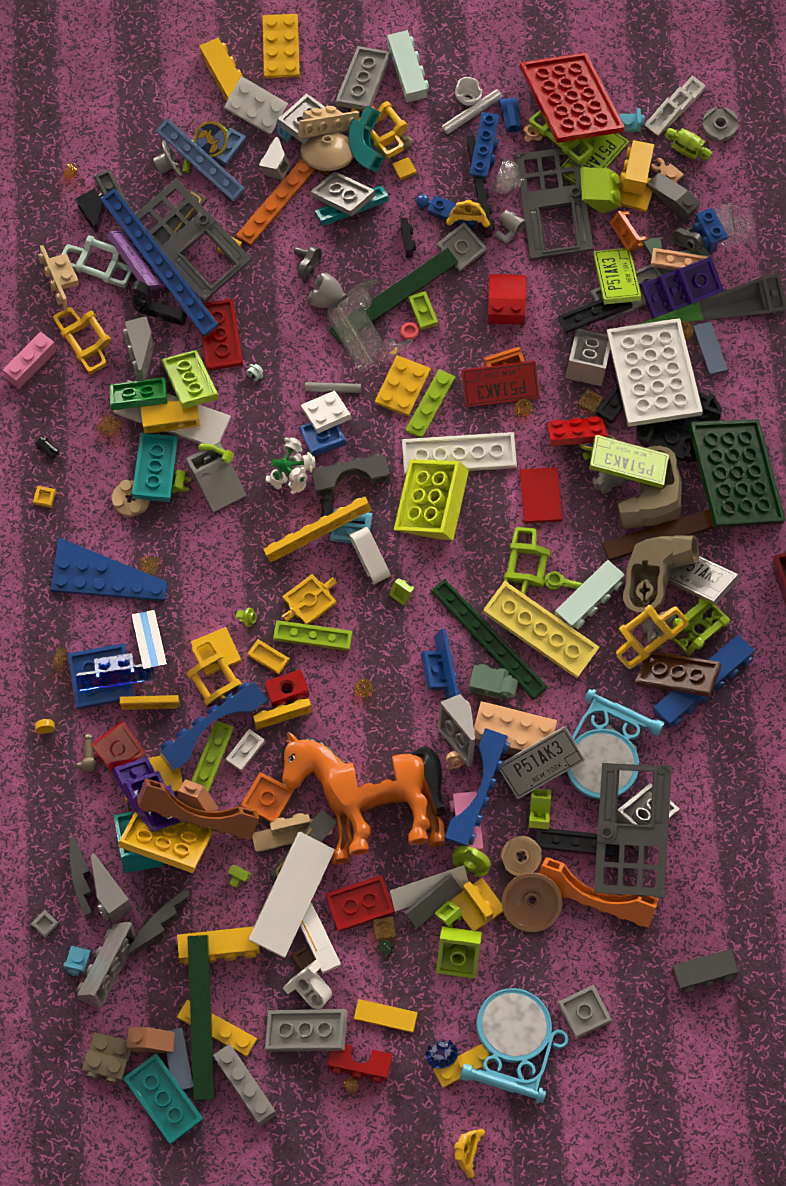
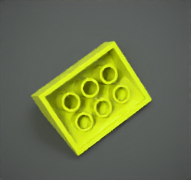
[394,459,469,540]

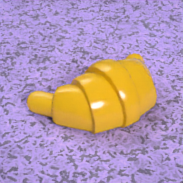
[446,200,490,228]
[454,1129,485,1179]

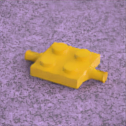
[281,574,337,625]

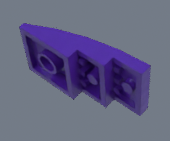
[639,257,724,319]
[112,757,181,832]

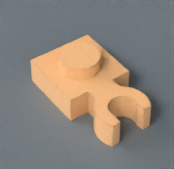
[651,158,684,183]

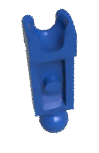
[416,194,475,231]

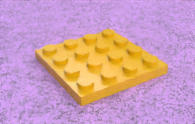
[118,812,215,873]

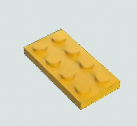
[262,14,300,79]

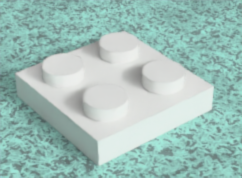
[301,390,351,434]

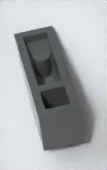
[646,173,701,222]

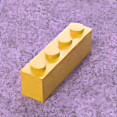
[199,37,243,101]
[177,926,260,965]

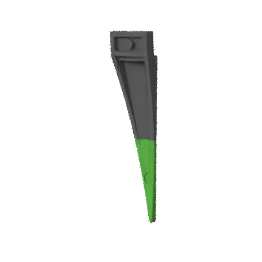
[640,273,786,324]

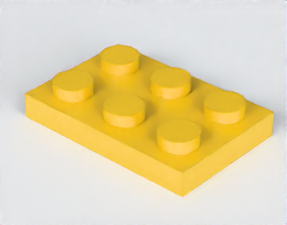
[375,355,431,417]

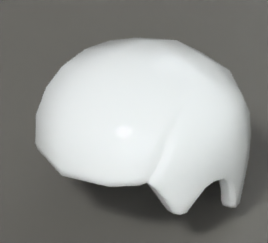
[455,77,482,106]

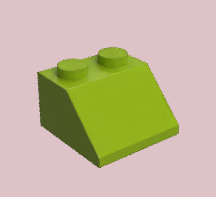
[580,167,621,213]
[436,926,482,979]

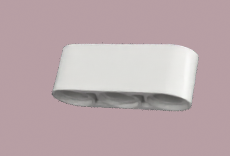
[349,527,391,585]

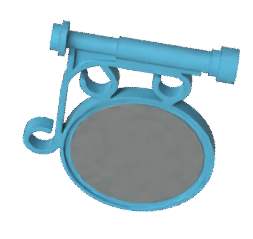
[567,689,665,800]
[459,988,568,1104]

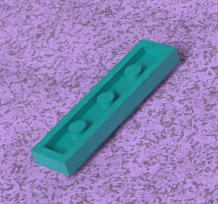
[315,185,389,226]

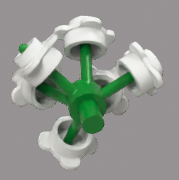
[265,438,316,494]

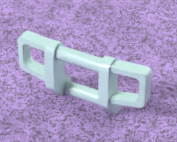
[61,235,133,288]

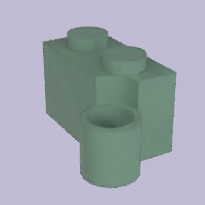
[469,664,518,700]

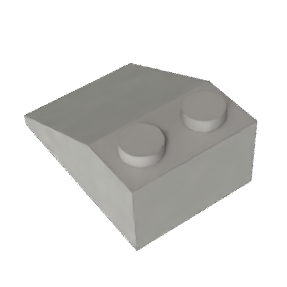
[565,329,610,386]
[438,694,475,767]
[617,783,679,850]
[91,853,132,924]

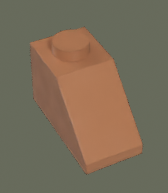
[177,779,218,811]
[127,1027,176,1053]

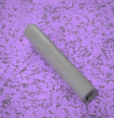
[305,382,361,393]

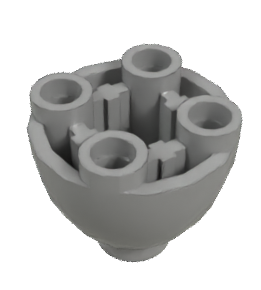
[306,272,347,308]

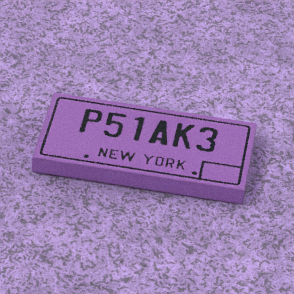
[107,230,167,289]

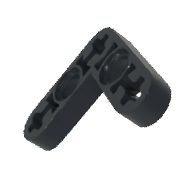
[131,281,187,326]

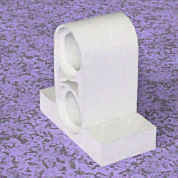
[283,959,332,1009]

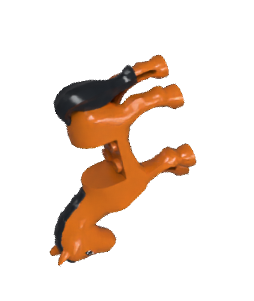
[281,732,447,865]

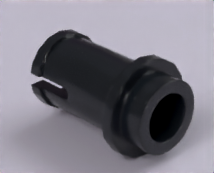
[35,436,60,459]
[320,494,335,517]

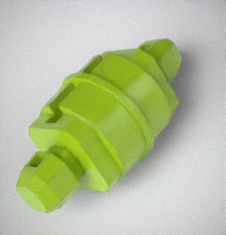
[664,128,712,160]

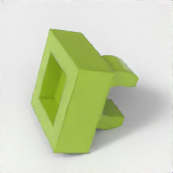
[171,469,191,493]
[389,578,414,606]
[228,865,253,888]
[434,900,463,928]

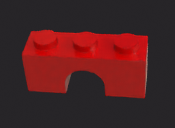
[327,1044,393,1084]

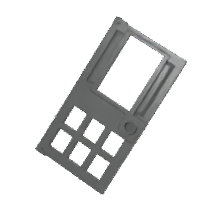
[515,145,594,261]
[134,178,252,303]
[594,763,673,898]

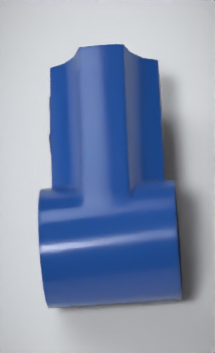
[499,97,521,133]

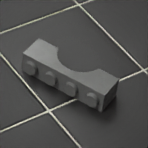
[311,454,390,497]

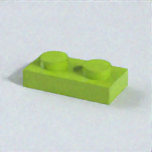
[408,291,438,330]

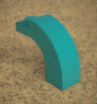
[349,105,385,173]

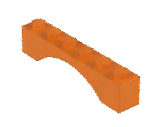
[539,857,659,928]

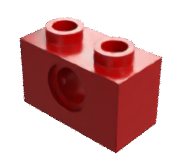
[264,669,309,708]

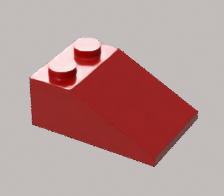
[488,274,526,325]

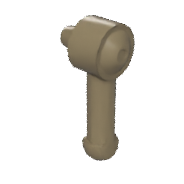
[377,135,412,156]
[77,733,97,773]

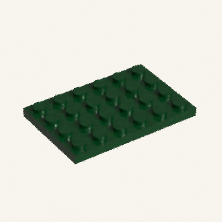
[688,419,786,528]

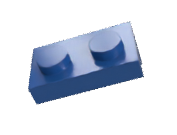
[693,208,728,254]

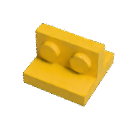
[450,878,503,931]

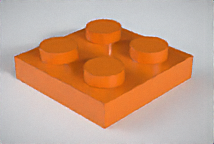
[241,772,295,823]

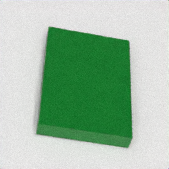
[110,378,167,411]

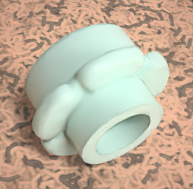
[246,364,263,382]

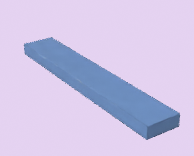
[156,118,246,202]

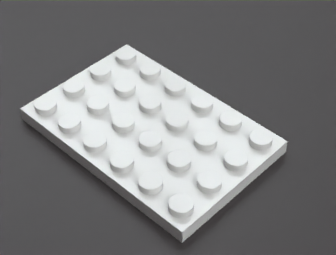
[607,318,703,427]

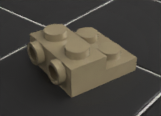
[82,1032,132,1084]

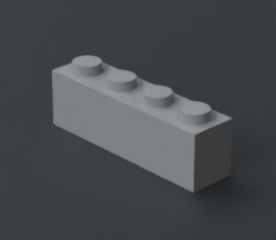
[213,1044,276,1127]

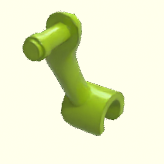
[198,443,234,464]

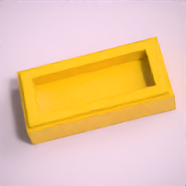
[247,639,290,675]

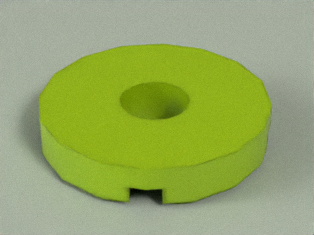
[452,846,491,877]

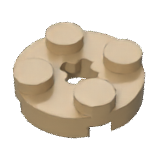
[112,480,150,517]
[501,836,542,876]

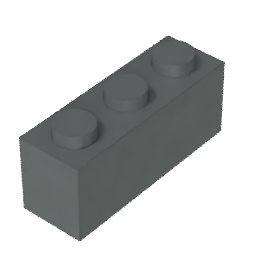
[672,949,738,994]

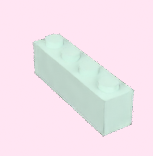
[387,30,430,102]
[555,560,625,630]

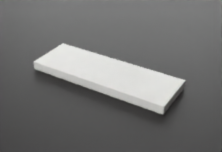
[113,380,231,445]
[402,432,517,475]
[248,832,335,958]

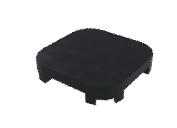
[636,392,722,462]

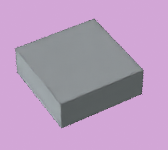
[31,910,59,938]

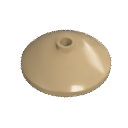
[301,132,354,171]

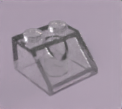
[714,202,757,247]

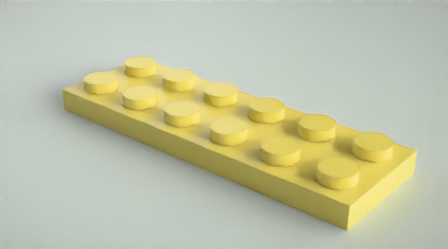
[482,581,599,678]

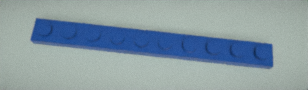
[100,188,219,337]

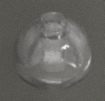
[491,157,523,195]

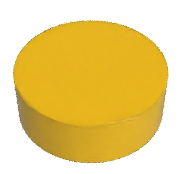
[35,719,55,734]

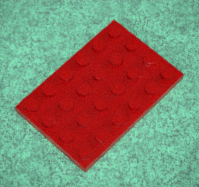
[519,52,625,143]

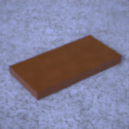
[635,651,722,697]

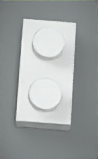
[226,729,265,772]

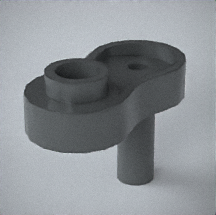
[671,224,704,252]
[294,246,322,280]

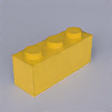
[620,140,654,195]
[140,401,200,434]

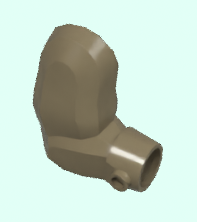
[617,446,682,529]
[623,535,699,614]

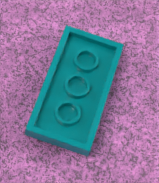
[132,433,178,502]
[123,1053,204,1145]

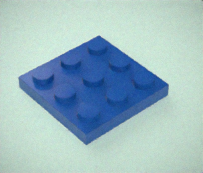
[68,643,134,710]

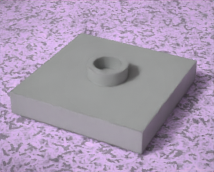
[436,222,488,272]
[557,985,612,1039]

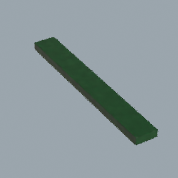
[329,248,459,344]
[431,579,548,700]
[187,935,215,1100]

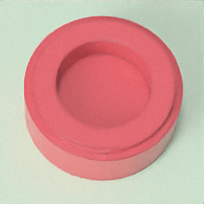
[401,322,419,341]

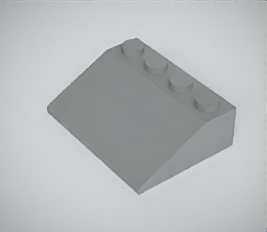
[76,922,136,1010]

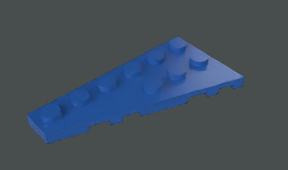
[51,537,167,601]

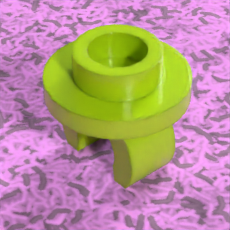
[236,608,257,627]

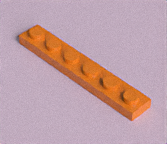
[236,158,317,246]

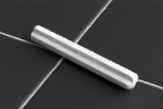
[442,90,502,134]

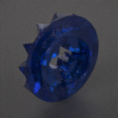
[425,1039,458,1069]

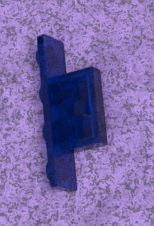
[76,653,155,691]

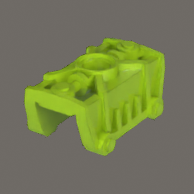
[671,598,731,657]

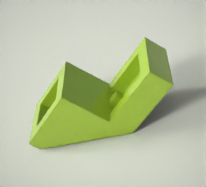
[529,789,551,829]

